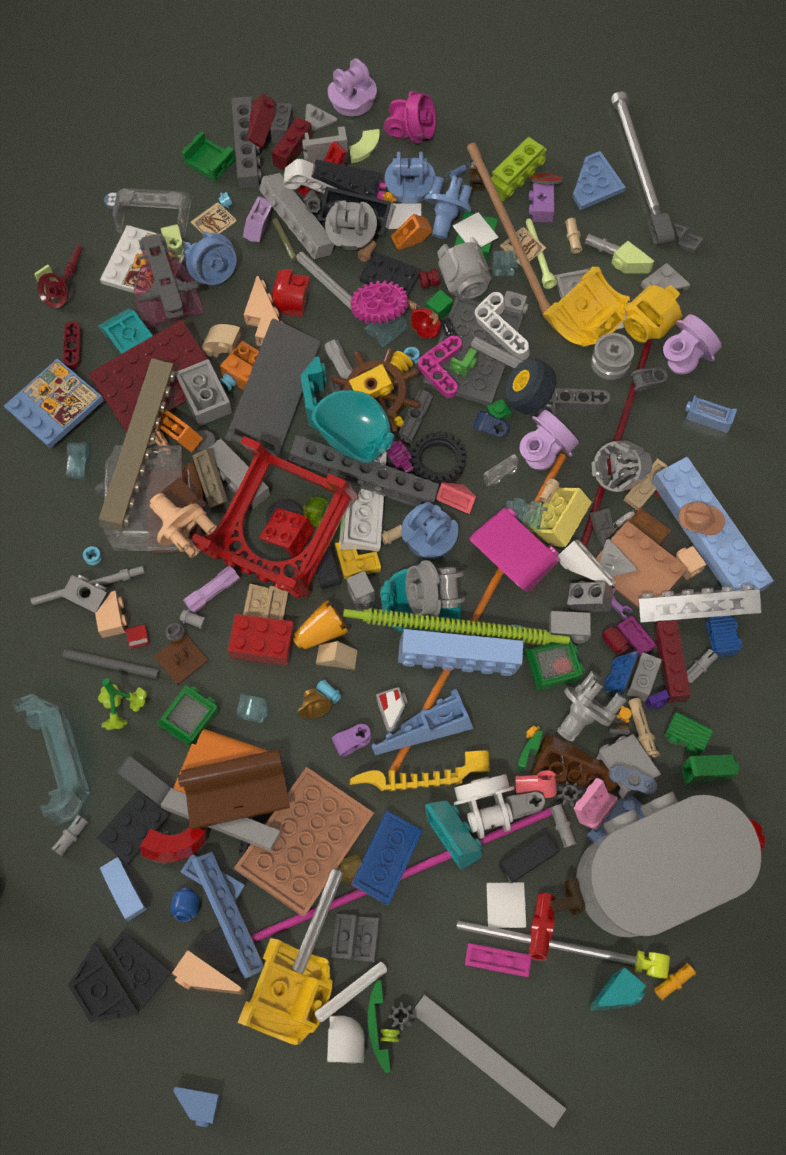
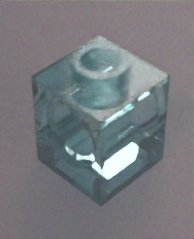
[492,251,518,276]
[236,694,269,723]

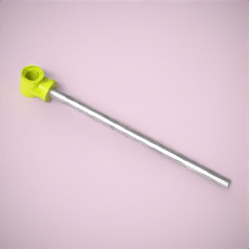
[456,920,670,979]

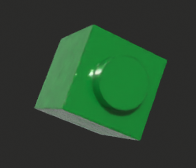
[426,290,453,321]

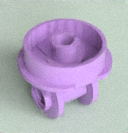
[328,58,377,116]
[663,314,722,374]
[520,410,579,470]

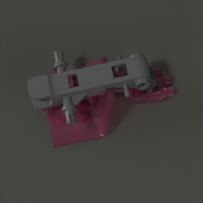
[133,234,204,328]

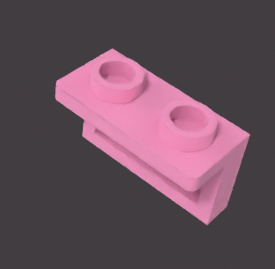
[574,778,618,830]

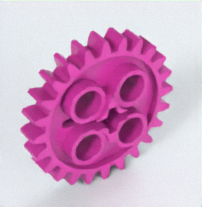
[350,281,408,325]

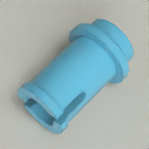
[316,679,341,704]

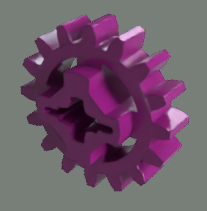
[386,439,414,473]

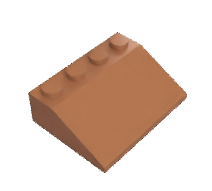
[596,521,688,608]

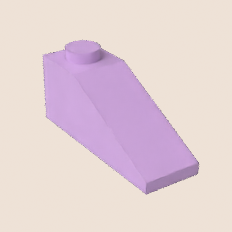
[243,196,272,242]

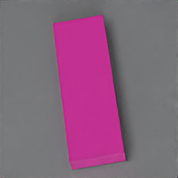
[465,943,531,978]

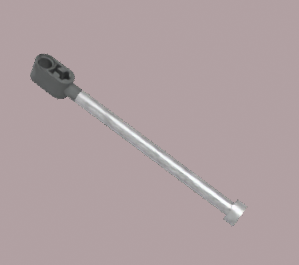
[611,92,674,245]

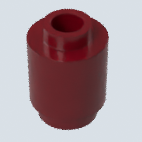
[601,626,630,655]

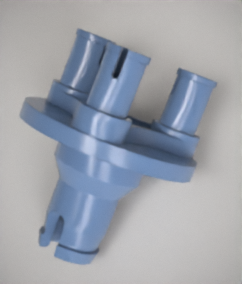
[424,176,472,239]

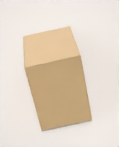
[316,641,358,670]

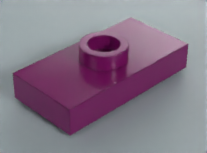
[616,615,657,657]

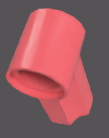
[516,770,557,798]

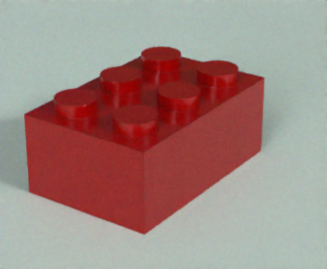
[228,614,295,666]

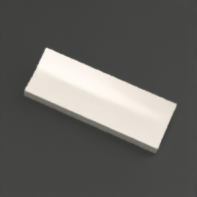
[339,452,387,551]

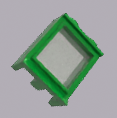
[524,638,584,692]
[156,685,220,749]

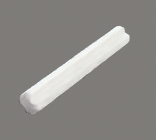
[315,962,387,1022]

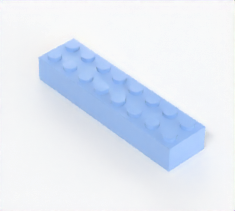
[651,457,774,592]

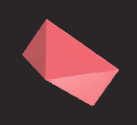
[436,482,476,514]

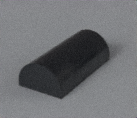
[317,186,393,237]

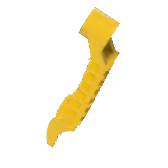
[350,751,490,792]

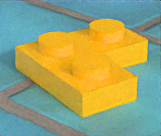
[335,542,381,579]

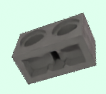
[270,103,294,143]
[567,580,614,612]

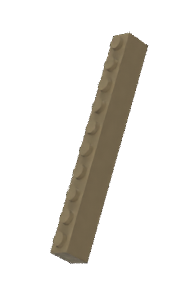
[99,358,176,532]

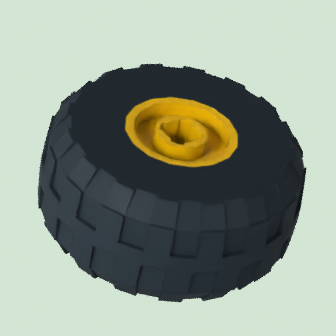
[504,358,556,414]

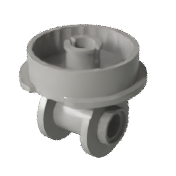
[325,201,377,250]
[406,560,465,619]

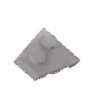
[641,263,690,290]

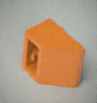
[220,341,259,390]

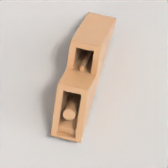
[244,276,283,346]

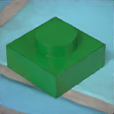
[486,399,511,420]

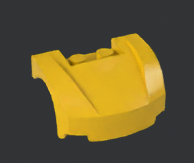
[543,267,630,347]
[238,938,332,1045]

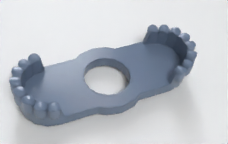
[609,765,657,795]

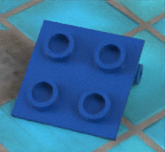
[603,652,638,696]

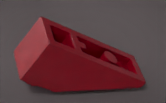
[248,93,276,148]

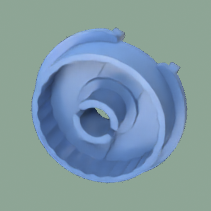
[385,152,435,204]
[183,231,237,285]
[401,502,458,559]

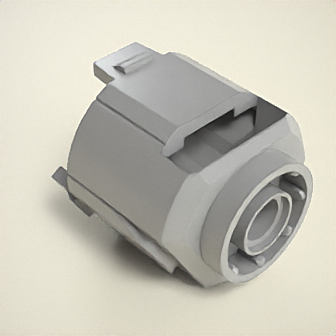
[437,236,492,299]
[591,440,652,492]

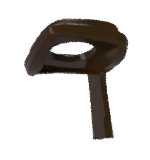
[549,877,586,915]

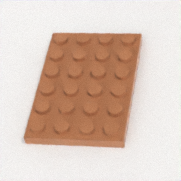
[234,767,374,918]

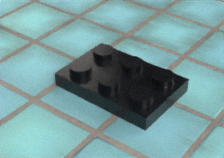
[359,251,421,298]
[97,790,170,865]

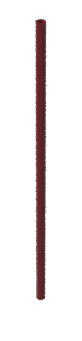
[581,340,652,548]

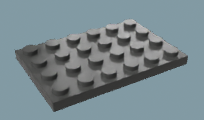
[423,296,524,405]

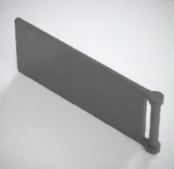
[225,318,320,457]

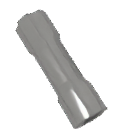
[324,339,353,387]

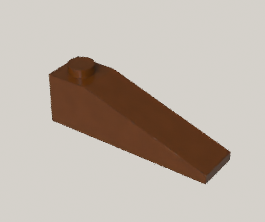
[530,733,618,792]

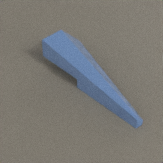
[371,689,473,755]

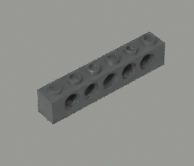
[231,96,262,189]

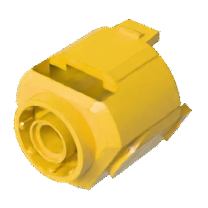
[624,285,682,342]

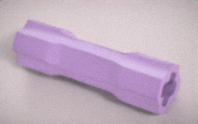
[183,565,240,613]

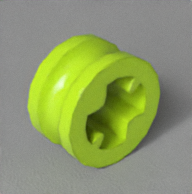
[380,1029,400,1042]

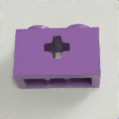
[529,183,554,222]

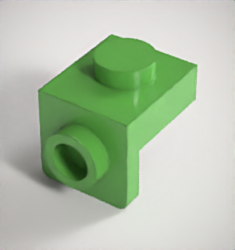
[450,348,478,377]

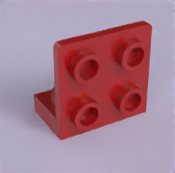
[259,508,315,558]

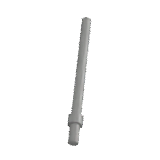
[31,566,145,606]

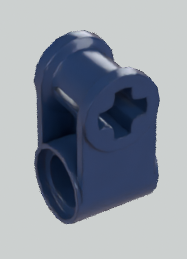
[473,410,510,437]

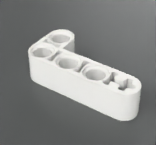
[283,159,340,194]
[475,292,530,360]

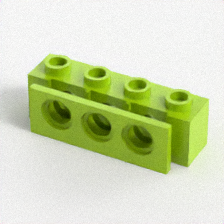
[491,137,547,201]

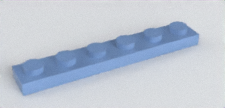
[192,852,264,979]

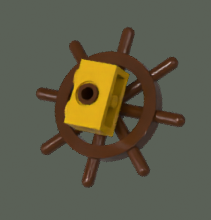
[331,348,420,434]

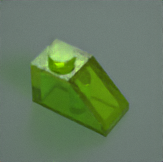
[303,497,329,527]

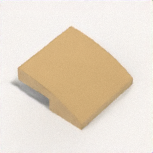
[243,584,288,620]

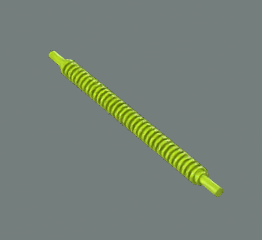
[343,608,570,645]

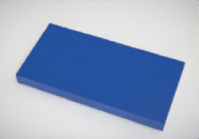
[351,811,423,905]

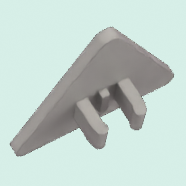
[305,104,337,132]
[599,539,637,576]

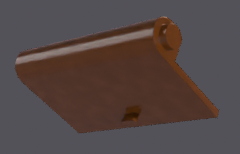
[178,749,290,830]

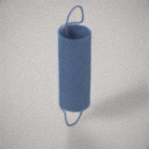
[446,163,470,179]

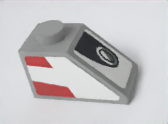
[376,687,408,735]

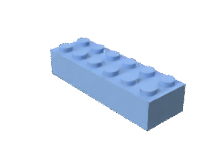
[398,629,523,676]

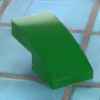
[516,730,543,772]

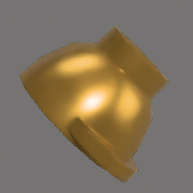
[297,689,333,719]

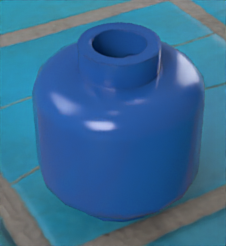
[170,888,200,922]

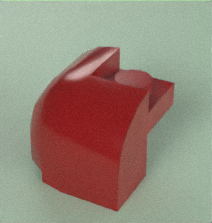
[272,269,310,318]

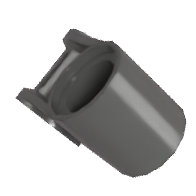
[630,367,668,392]

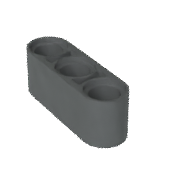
[116,756,171,807]

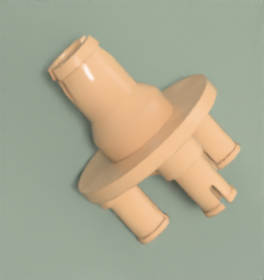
[150,493,217,558]

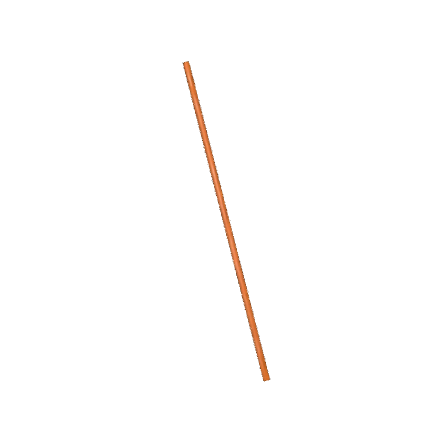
[387,453,566,775]

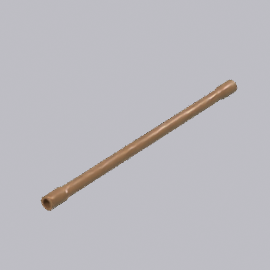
[467,143,550,321]

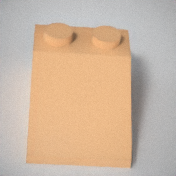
[172,950,246,995]

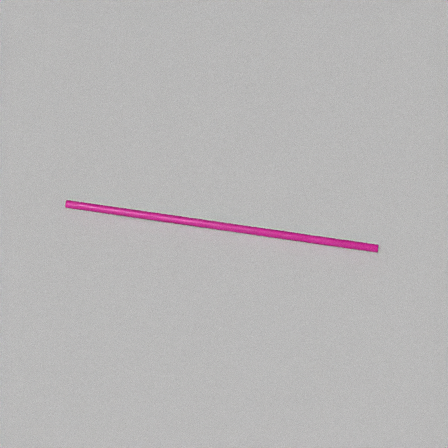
[250,808,552,943]

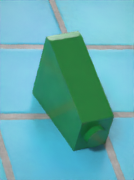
[681,754,739,786]

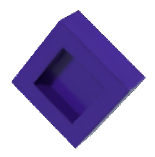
[645,690,669,710]

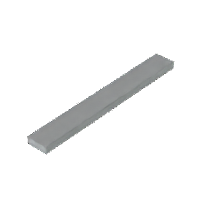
[411,995,566,1128]

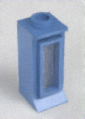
[685,395,737,433]

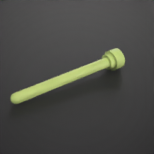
[526,219,557,289]

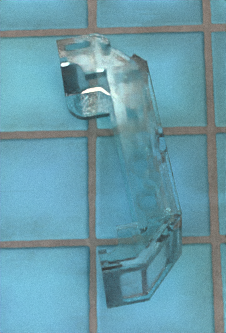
[12,694,90,826]

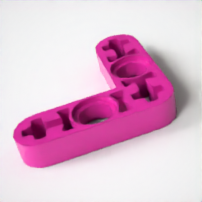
[418,335,462,398]

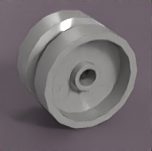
[591,333,634,380]

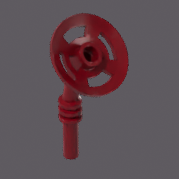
[37,245,83,308]

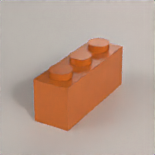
[159,409,203,453]

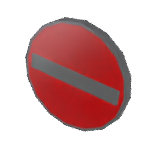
[529,173,563,184]

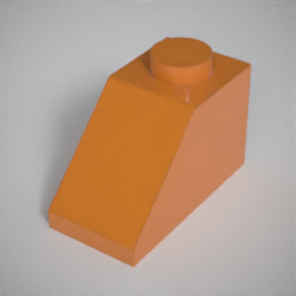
[391,213,433,250]

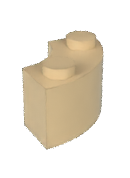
[201,324,241,357]

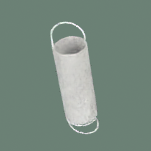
[613,509,638,529]

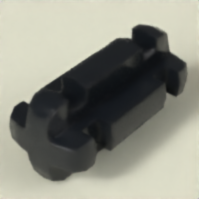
[441,318,456,339]

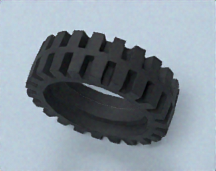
[411,432,466,485]

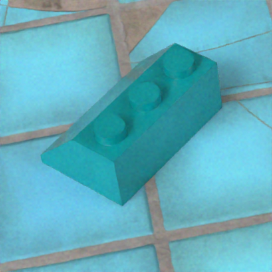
[425,801,483,871]
[589,967,646,1011]

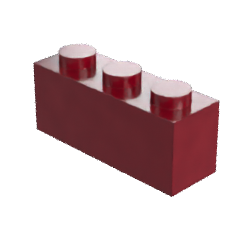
[271,117,313,171]

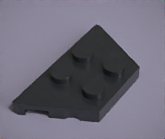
[68,942,139,1023]

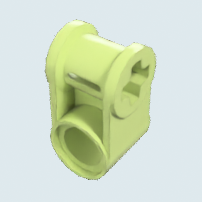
[161,224,184,259]

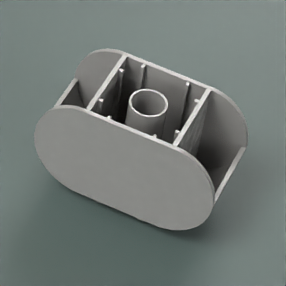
[576,792,761,937]

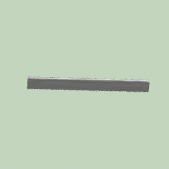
[63,649,160,679]

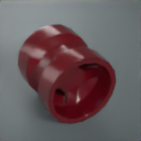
[419,269,440,289]

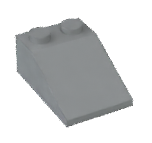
[176,359,232,426]

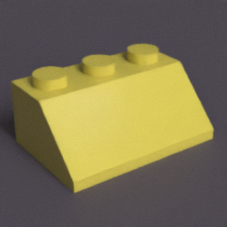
[528,488,592,547]

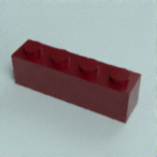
[653,620,691,704]

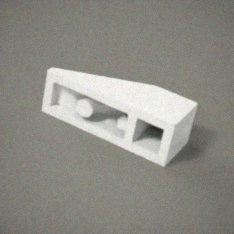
[558,540,617,586]

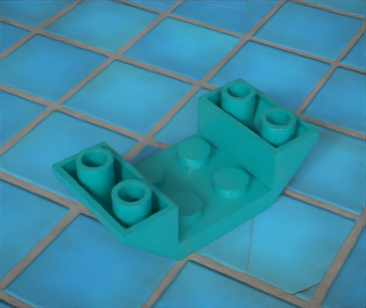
[98,308,152,354]
[301,356,327,430]

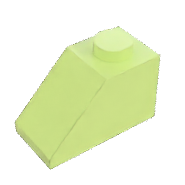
[612,241,654,273]

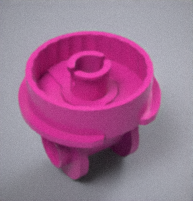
[384,91,436,144]

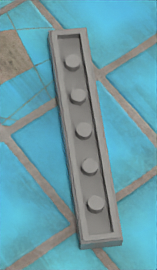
[161,788,281,852]

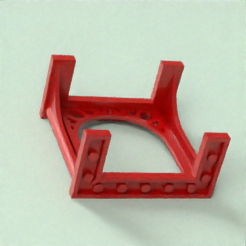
[191,436,358,599]

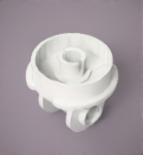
[454,774,514,839]

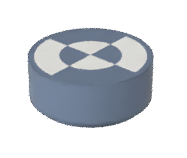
[104,192,122,210]

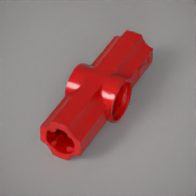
[528,893,556,961]

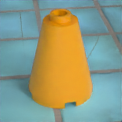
[293,599,349,649]

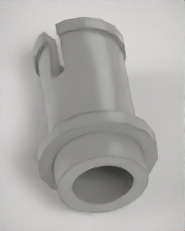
[180,609,206,629]

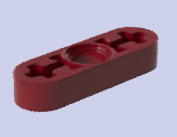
[62,321,82,370]

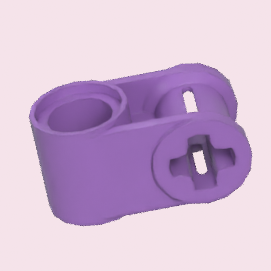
[332,724,372,757]

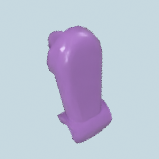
[610,586,633,620]

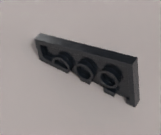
[311,159,381,198]

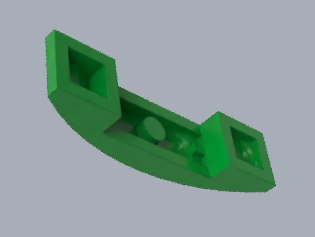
[368,980,391,1074]

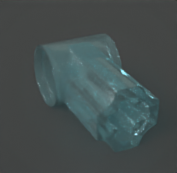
[66,442,89,479]

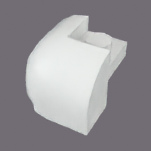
[327,1015,365,1063]

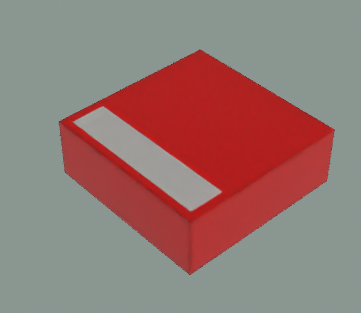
[126,625,149,649]

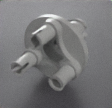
[557,671,626,742]

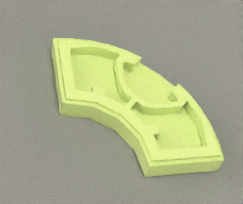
[349,129,380,163]

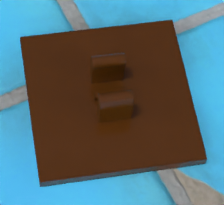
[154,633,208,685]

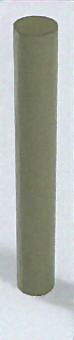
[272,218,297,262]

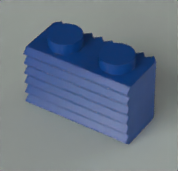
[705,615,742,657]

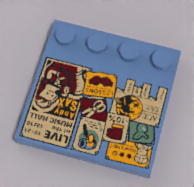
[4,359,104,448]

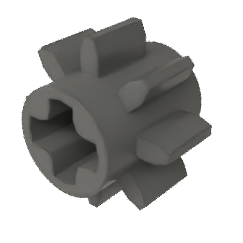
[556,782,582,808]
[388,1002,417,1032]

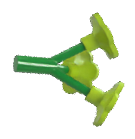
[98,678,147,730]

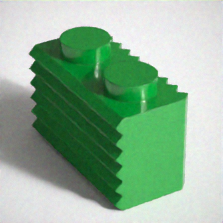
[663,712,713,755]

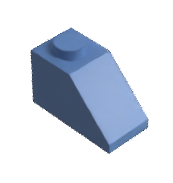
[174,1087,221,1127]

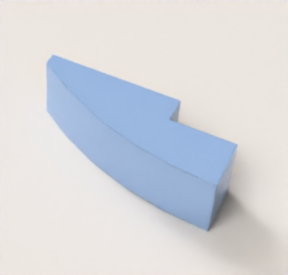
[100,857,147,921]

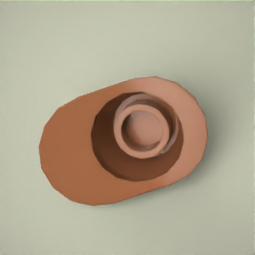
[679,502,725,535]

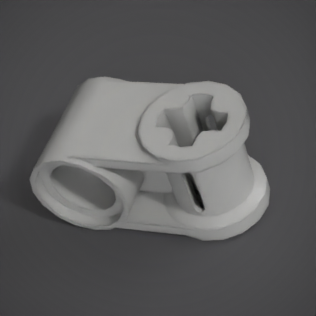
[504,792,545,819]

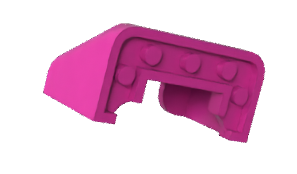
[469,507,561,593]

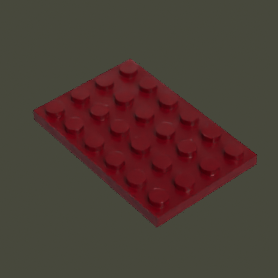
[88,320,220,433]

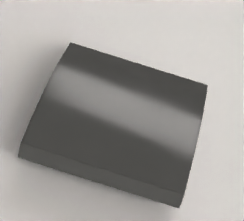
[331,914,381,963]

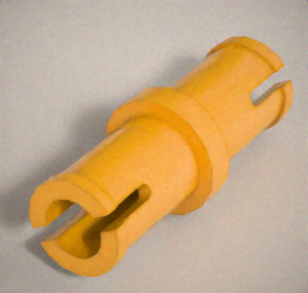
[654,963,696,1001]

